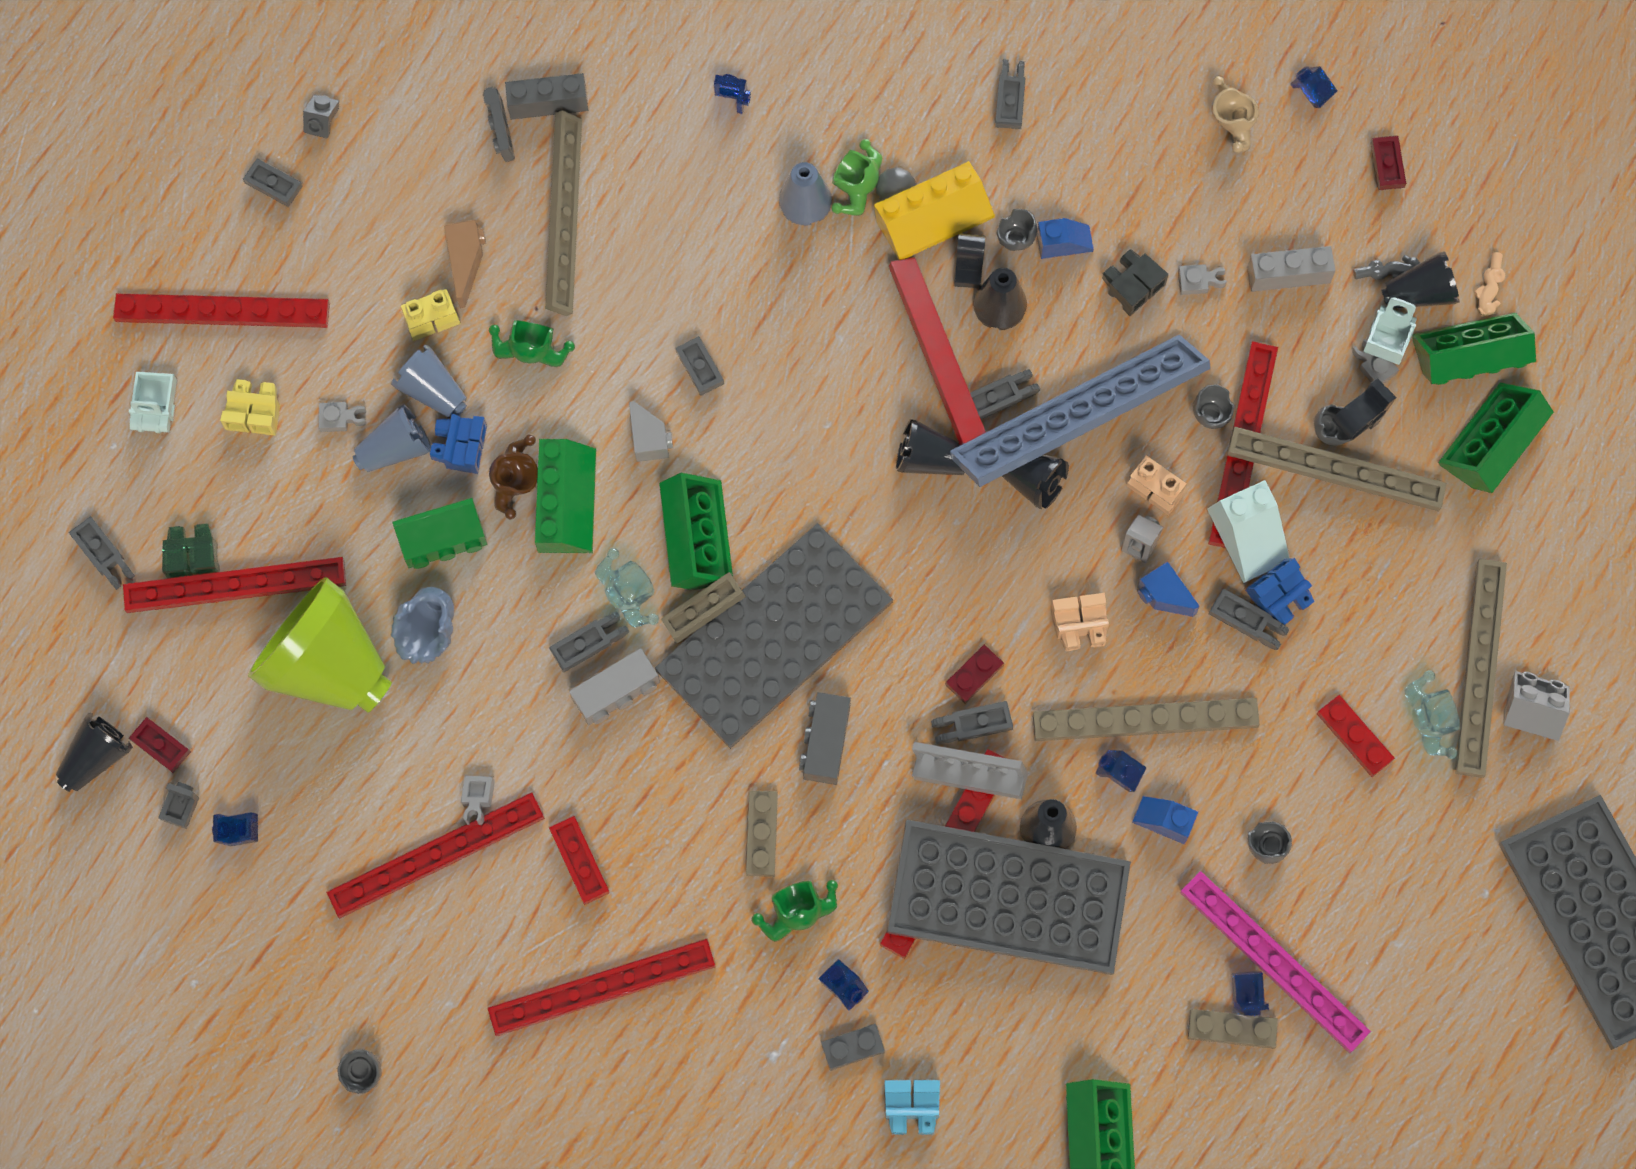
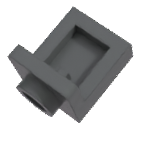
[303,95,339,138]
[158,782,199,829]

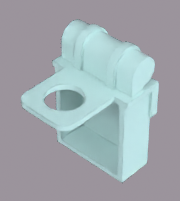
[1363,298,1417,365]
[129,372,177,433]

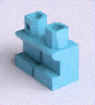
[884,1080,940,1135]

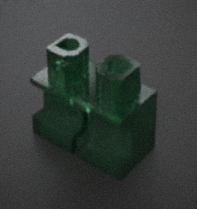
[162,524,220,579]

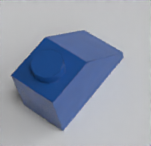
[1037,218,1094,259]
[1138,562,1200,617]
[1132,796,1198,845]

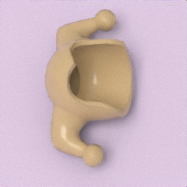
[1213,76,1259,153]

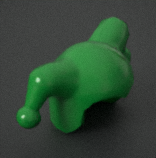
[489,320,575,367]
[751,880,838,942]

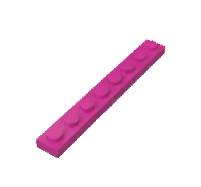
[1180,871,1371,1053]

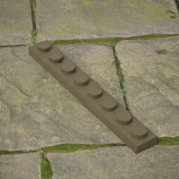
[545,111,582,316]
[1227,427,1447,512]
[1455,559,1507,778]
[1033,698,1260,741]

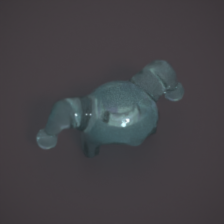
[595,548,659,627]
[1405,670,1460,759]

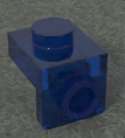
[1290,66,1338,108]
[714,74,751,114]
[1096,750,1146,792]
[212,812,258,846]
[818,959,869,1010]
[1232,971,1269,1016]

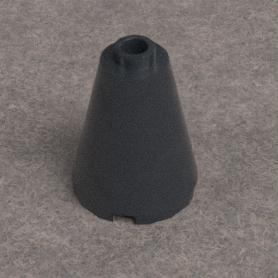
[1381,251,1460,309]
[974,268,1027,330]
[896,419,965,475]
[1002,454,1069,509]
[56,712,133,792]
[1020,799,1077,849]

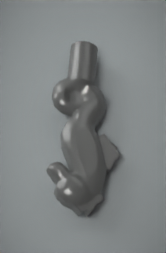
[1353,255,1420,280]

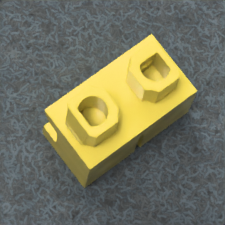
[401,289,461,341]
[220,379,280,436]

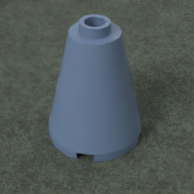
[779,162,832,226]
[391,345,467,418]
[352,404,431,472]

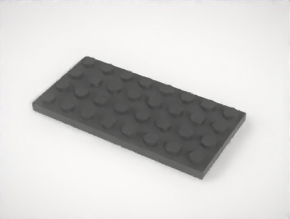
[655,523,893,749]
[1499,795,1636,1050]
[887,820,1131,975]

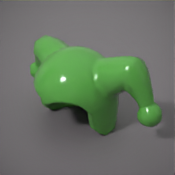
[831,139,882,216]

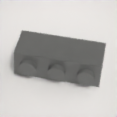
[505,73,589,120]
[799,692,851,785]

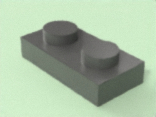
[243,158,303,207]
[675,336,724,396]
[821,1024,885,1071]

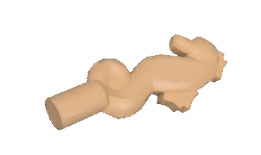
[1475,252,1505,317]

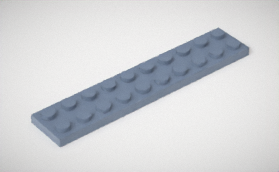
[950,335,1211,487]

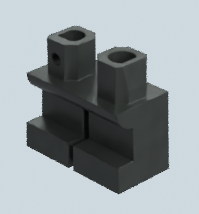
[1102,249,1169,316]

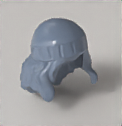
[391,587,454,664]

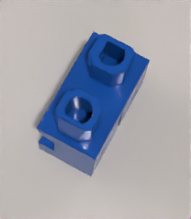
[430,414,487,474]
[1245,558,1314,625]

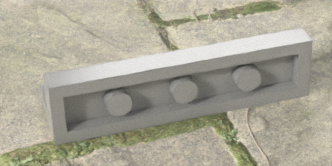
[912,742,1028,799]

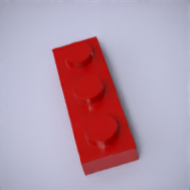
[1317,695,1395,778]
[549,816,610,905]

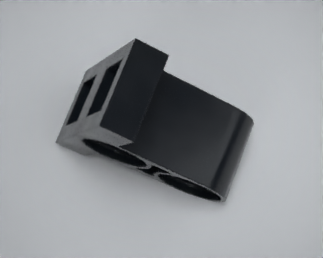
[954,233,985,289]
[1332,378,1397,440]

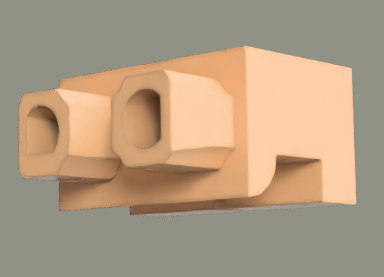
[1126,456,1186,516]
[1051,593,1109,651]

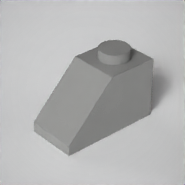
[629,401,673,462]
[1121,515,1163,563]

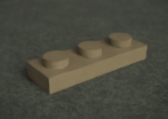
[661,572,746,643]
[746,791,778,877]
[1188,1009,1278,1049]

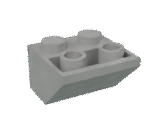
[1504,671,1570,741]

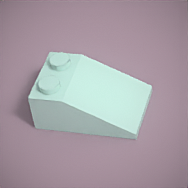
[1207,480,1290,583]

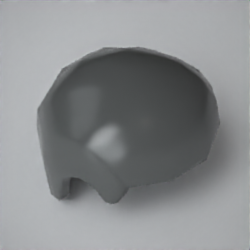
[876,167,917,201]
[996,209,1038,251]
[1193,384,1235,429]
[1313,405,1352,446]
[1248,821,1292,864]
[337,1049,382,1094]

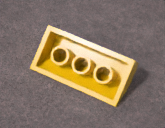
[874,161,995,260]

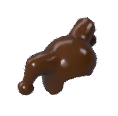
[489,434,538,520]

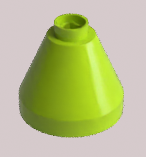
[248,577,392,713]

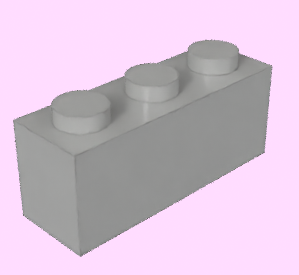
[1247,246,1335,292]
[569,648,660,726]

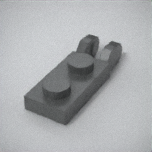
[995,59,1026,129]
[483,87,515,162]
[970,369,1041,420]
[68,516,135,590]
[1208,589,1289,650]
[549,612,629,673]
[931,701,1014,745]

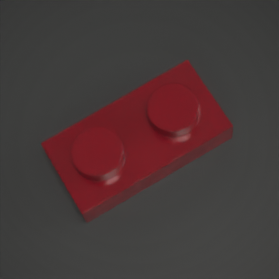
[1370,135,1407,190]
[945,644,1004,704]
[128,717,191,773]

